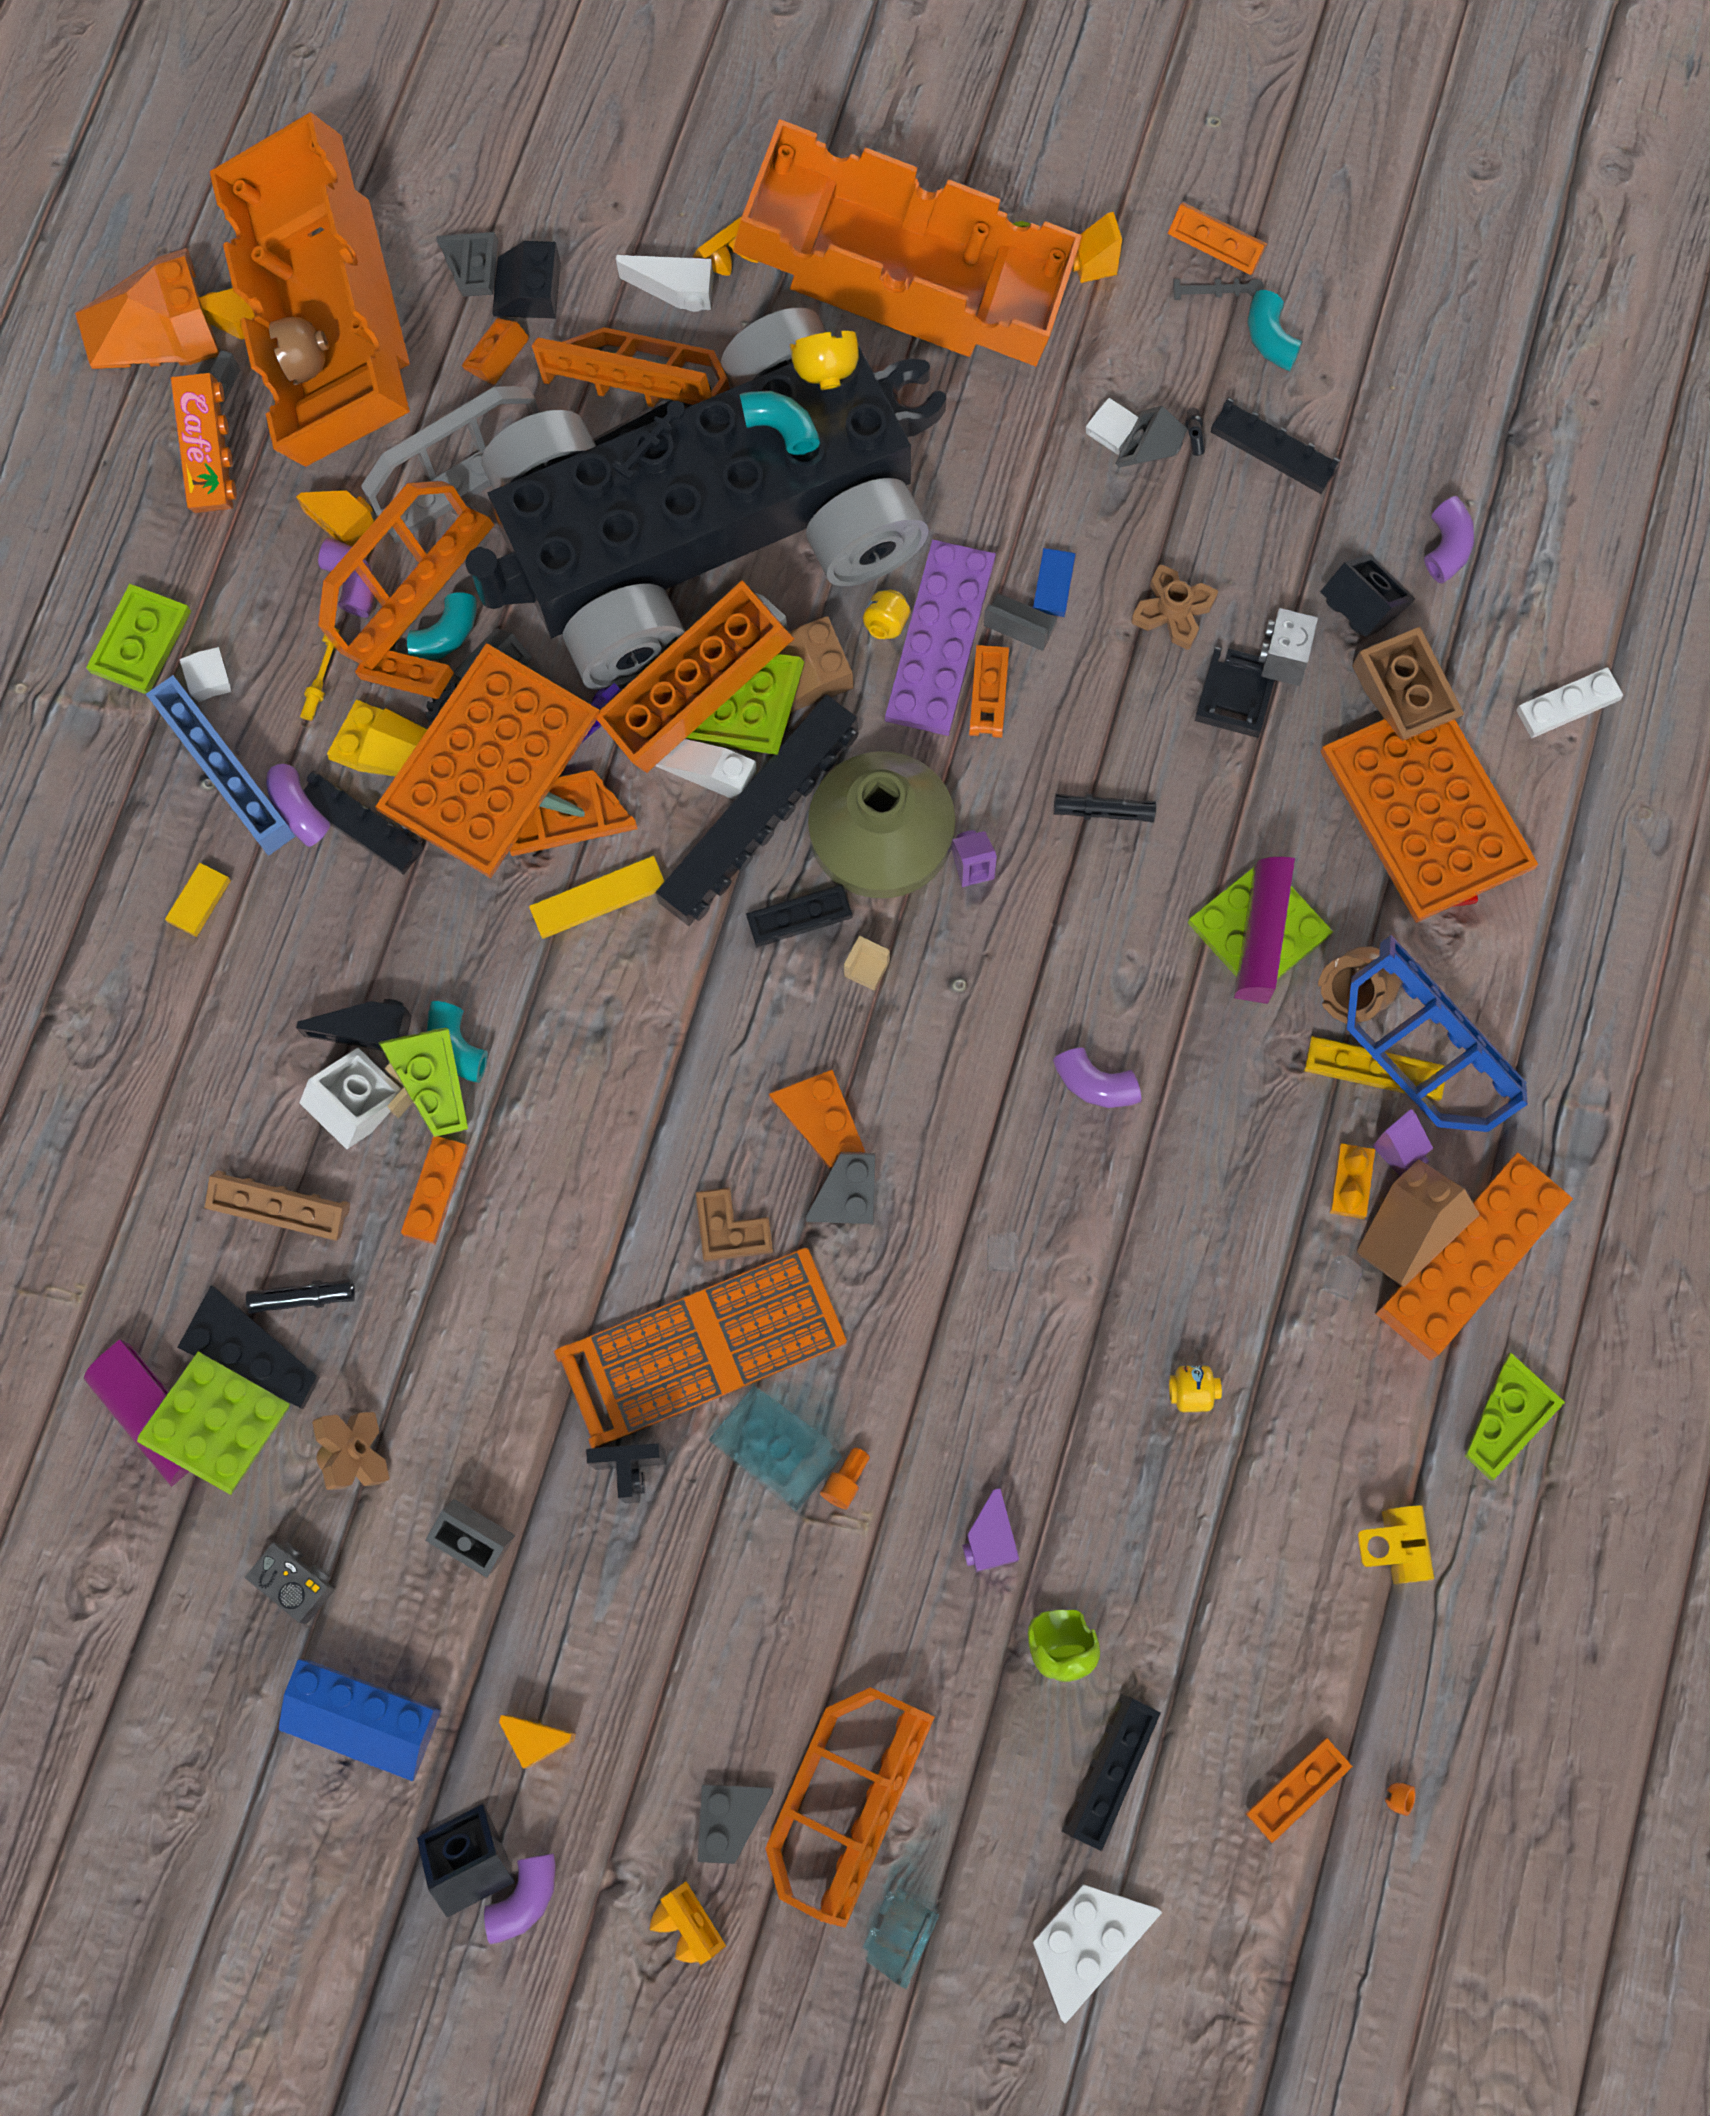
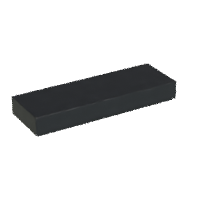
[746,884,853,948]

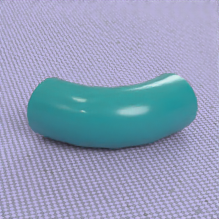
[1247,290,1303,371]
[740,391,820,455]
[407,592,477,661]
[426,1001,488,1083]

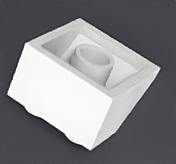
[299,1048,402,1149]

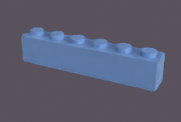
[146,675,296,856]

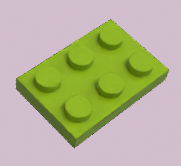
[86,583,191,694]

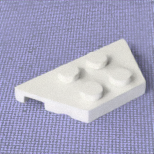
[1033,1884,1162,2024]

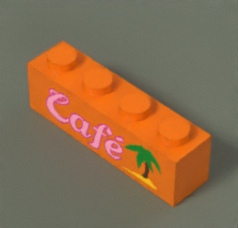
[171,373,237,513]

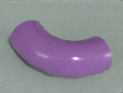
[1424,496,1475,584]
[318,538,374,618]
[266,764,330,847]
[1053,1047,1142,1108]
[484,1853,555,1944]

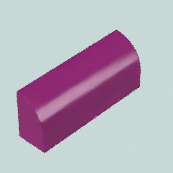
[1234,857,1295,1004]
[84,1339,189,1487]

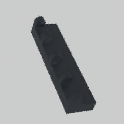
[1210,397,1341,494]
[303,770,424,875]
[1061,1694,1161,1851]

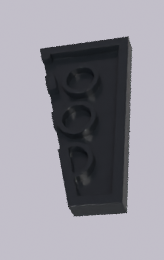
[177,1285,320,1409]

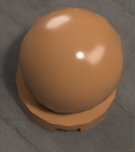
[1318,947,1402,1023]

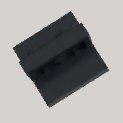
[586,1443,666,1504]

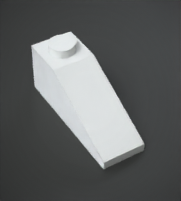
[616,255,714,312]
[656,739,757,800]

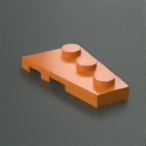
[768,1070,866,1170]

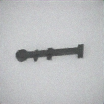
[1173,278,1264,300]

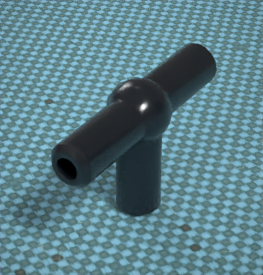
[1185,408,1205,456]

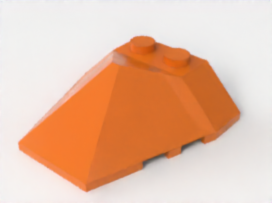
[75,248,219,369]

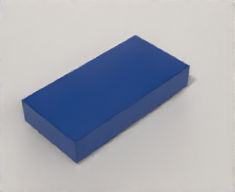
[1033,548,1076,617]

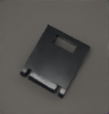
[1194,646,1275,738]

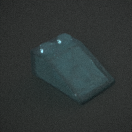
[709,1385,842,1512]
[862,1886,939,1989]

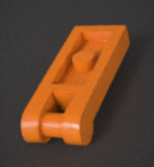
[969,645,1009,738]

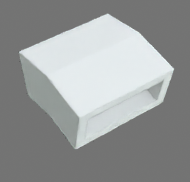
[1086,398,1138,455]
[180,647,231,702]

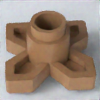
[1131,565,1218,650]
[312,1412,389,1490]

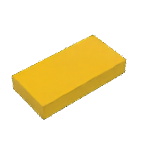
[165,862,231,937]

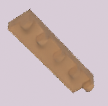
[205,1170,350,1241]

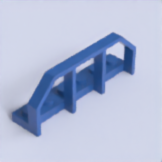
[1347,935,1528,1132]

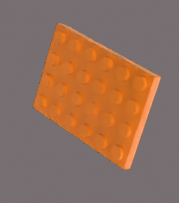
[375,643,600,879]
[1320,719,1538,923]

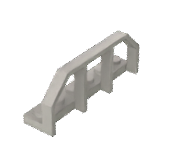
[361,387,539,543]

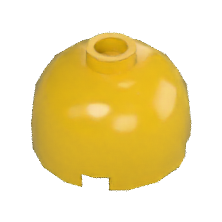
[789,331,859,390]

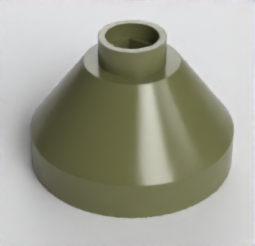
[808,751,955,898]

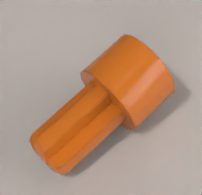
[820,1447,870,1510]

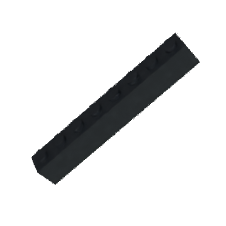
[655,694,859,926]

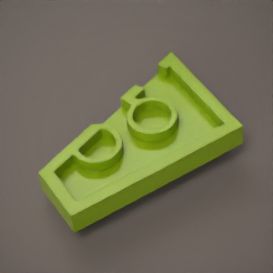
[378,1027,468,1137]
[1464,1352,1565,1481]

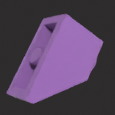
[951,830,997,887]
[1372,1109,1433,1176]
[962,1488,1019,1572]

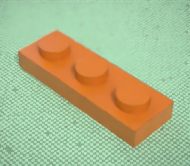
[1168,202,1267,275]
[355,651,454,699]
[401,1136,469,1245]
[1245,1738,1353,1843]

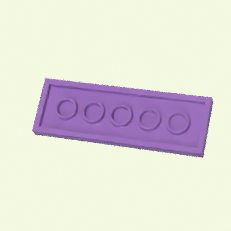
[885,539,996,736]

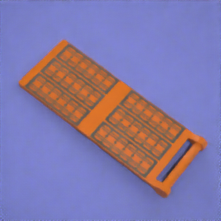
[554,1248,847,1448]

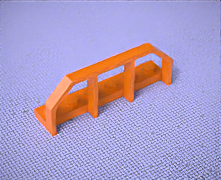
[532,327,730,408]
[318,481,494,670]
[765,1687,935,1928]

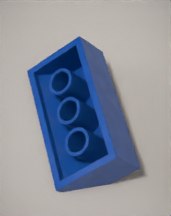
[278,1659,442,1781]

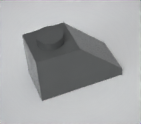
[1115,406,1188,468]

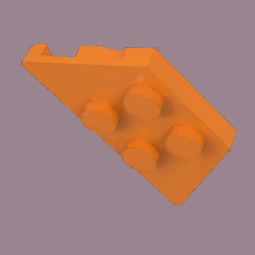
[510,770,638,856]

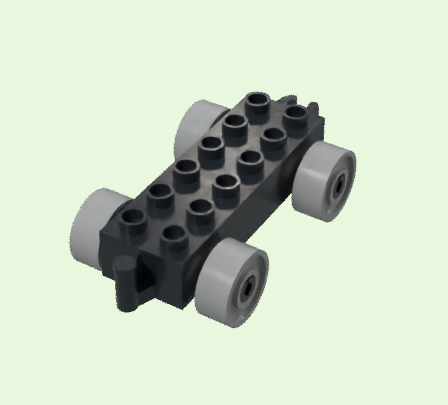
[465,308,946,690]

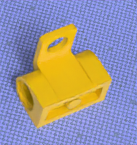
[1357,1505,1434,1584]

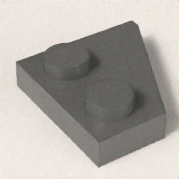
[437,232,498,297]
[806,1152,875,1224]
[698,1785,773,1864]

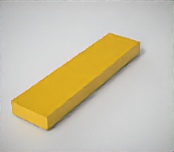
[529,856,665,939]
[1304,1036,1446,1101]

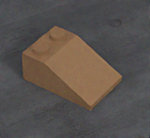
[779,616,853,713]
[1352,627,1464,741]
[1357,1159,1480,1287]

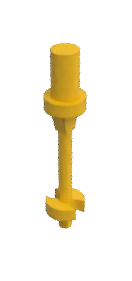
[300,628,340,721]

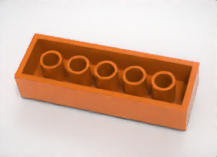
[597,580,795,773]
[1375,1152,1573,1361]

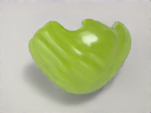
[1028,1609,1100,1682]

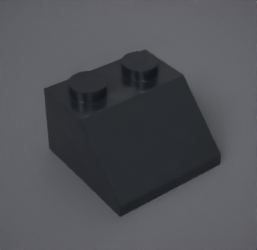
[492,241,561,319]
[1320,554,1415,637]
[417,1803,515,1918]

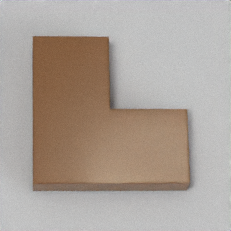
[695,1188,773,1262]

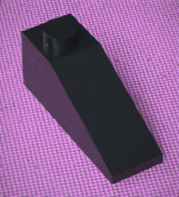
[296,999,412,1051]

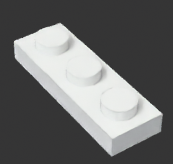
[1516,667,1623,739]

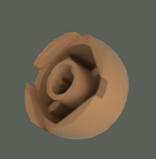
[269,316,329,385]

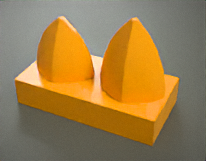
[692,216,758,276]
[1329,1143,1375,1219]
[649,1881,726,1965]

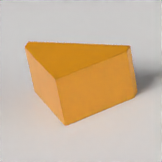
[499,1715,576,1769]

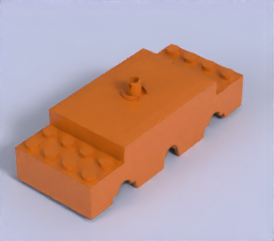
[209,112,410,467]
[733,119,1082,366]

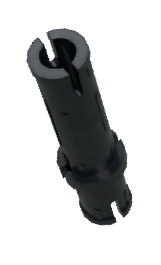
[1053,793,1156,823]
[246,1279,355,1314]

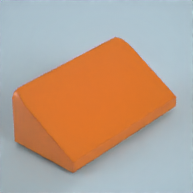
[462,318,529,385]

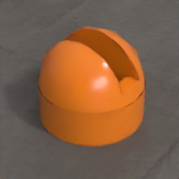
[1385,1783,1416,1816]

